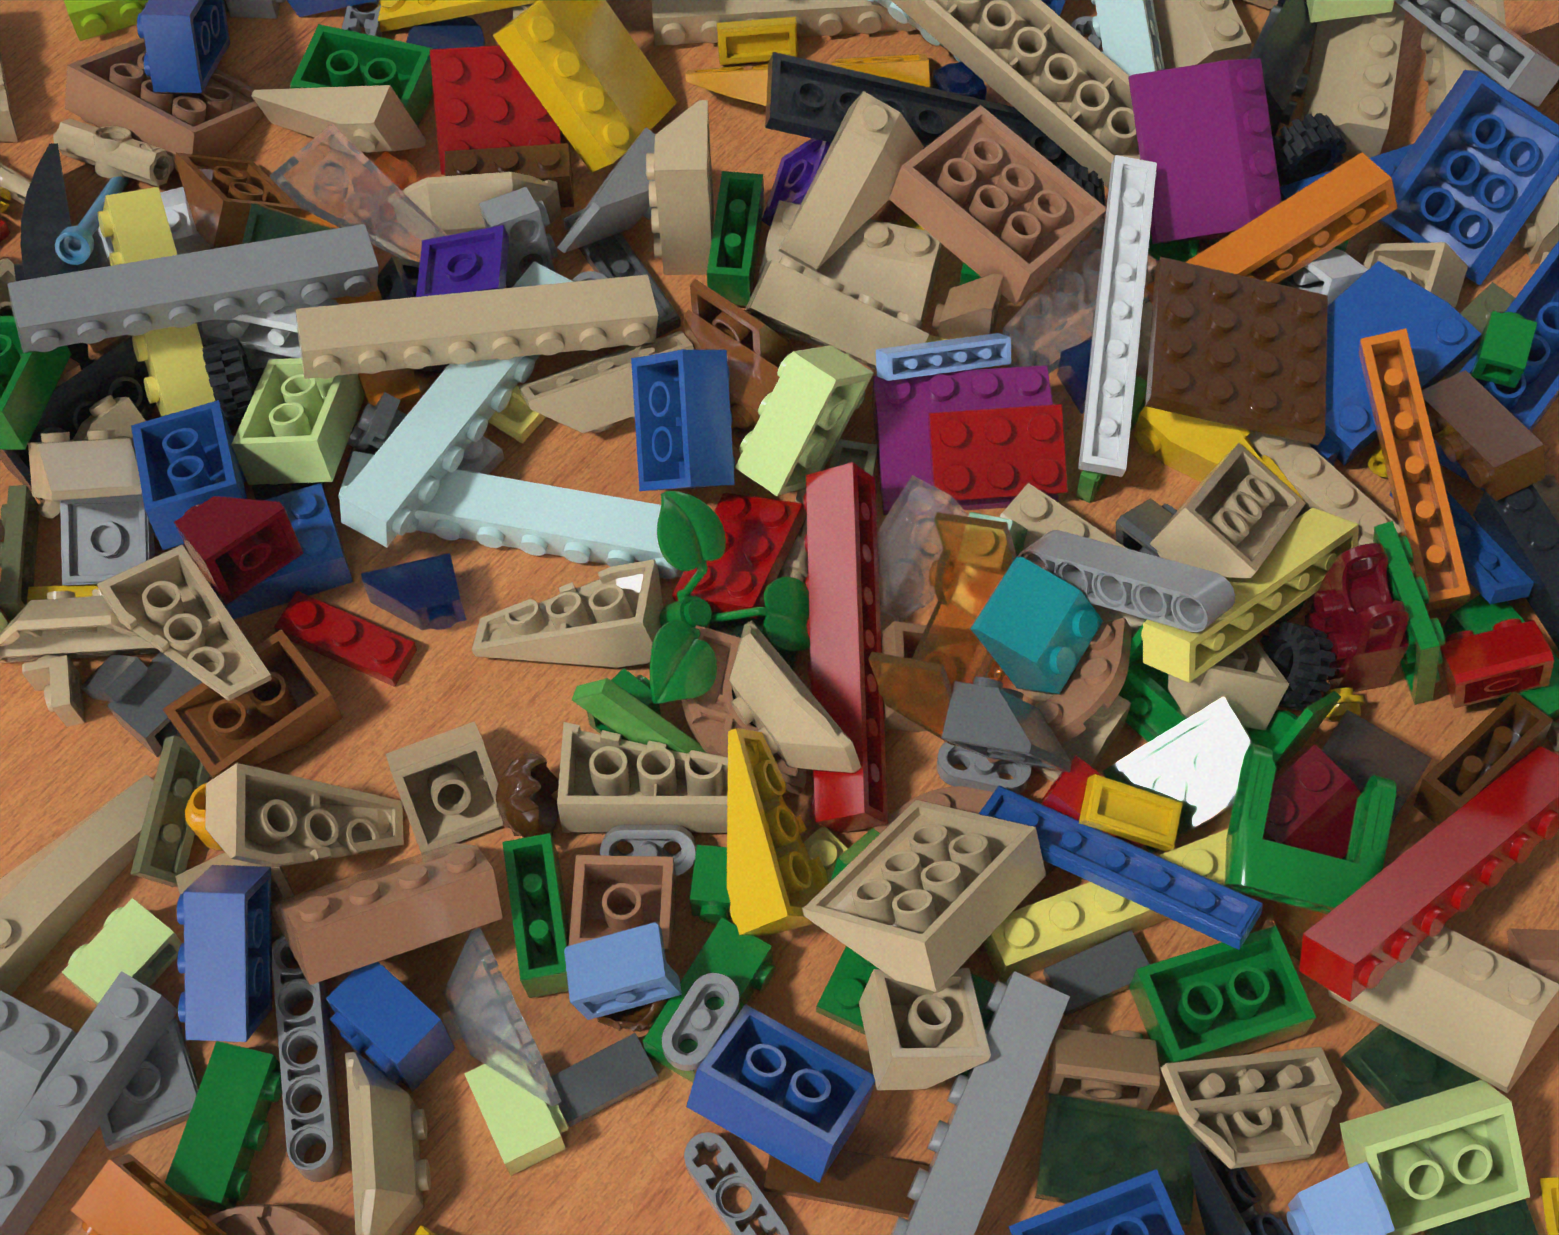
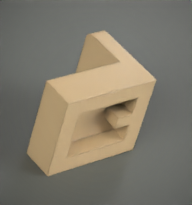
[22,655,85,727]

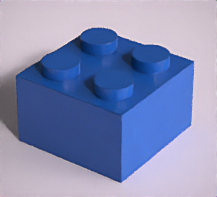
[326,962,455,1092]

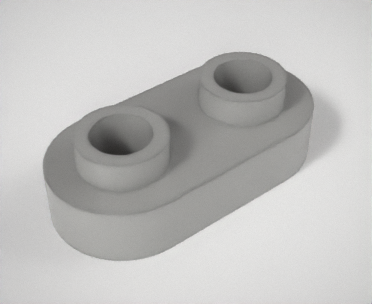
[936,741,1031,794]
[600,825,696,876]
[662,973,740,1071]

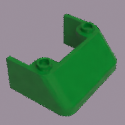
[1118,619,1341,807]

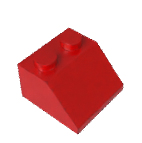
[1440,618,1554,709]

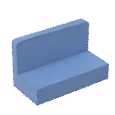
[564,922,682,1020]

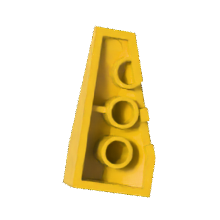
[1134,406,1304,520]
[727,728,829,935]

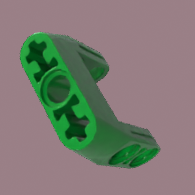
[1225,744,1397,914]

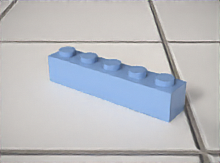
[876,333,1011,381]

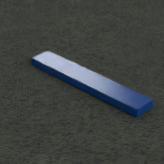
[979,786,1263,950]

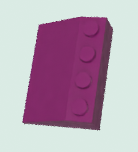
[1128,58,1282,244]
[872,365,1059,515]

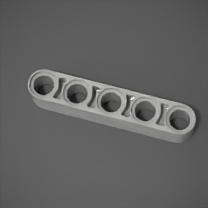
[1018,530,1235,633]
[272,935,342,1182]

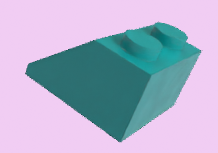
[970,557,1103,694]

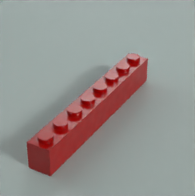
[803,462,888,833]
[1299,745,1559,1002]

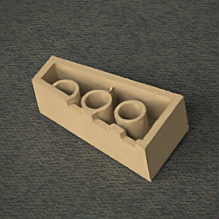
[557,722,728,833]

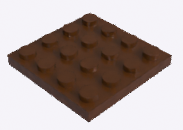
[1145,257,1328,445]

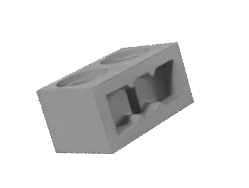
[479,187,558,288]

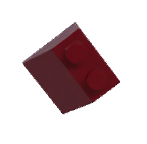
[174,496,303,605]
[1263,744,1362,859]

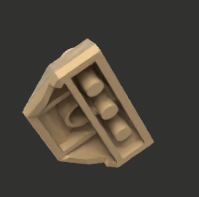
[391,172,561,242]
[519,331,694,434]
[0,589,161,663]
[729,620,861,773]
[1160,1047,1342,1169]
[345,1052,431,1235]

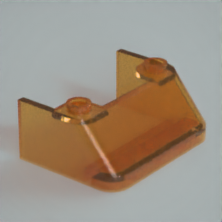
[868,512,1017,747]

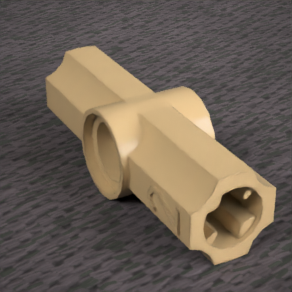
[53,119,174,187]

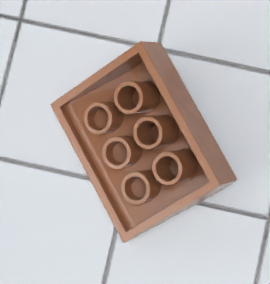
[65,38,265,171]
[889,105,1106,306]
[271,843,503,985]

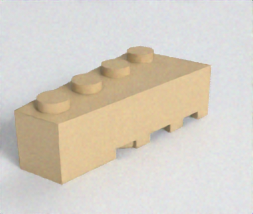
[745,257,929,370]

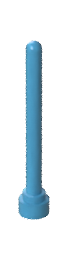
[55,176,129,265]

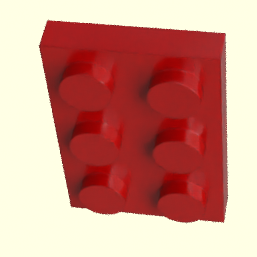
[928,404,1068,502]
[672,493,807,619]

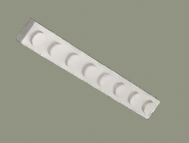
[1078,155,1157,477]

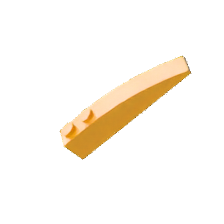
[685,54,930,106]

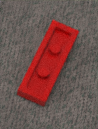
[274,591,417,687]

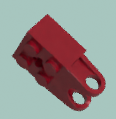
[1305,543,1409,692]

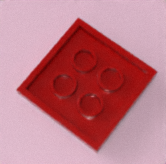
[430,45,562,175]

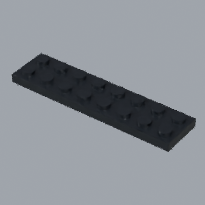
[765,52,1081,171]

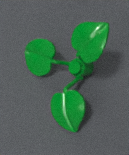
[650,491,810,704]

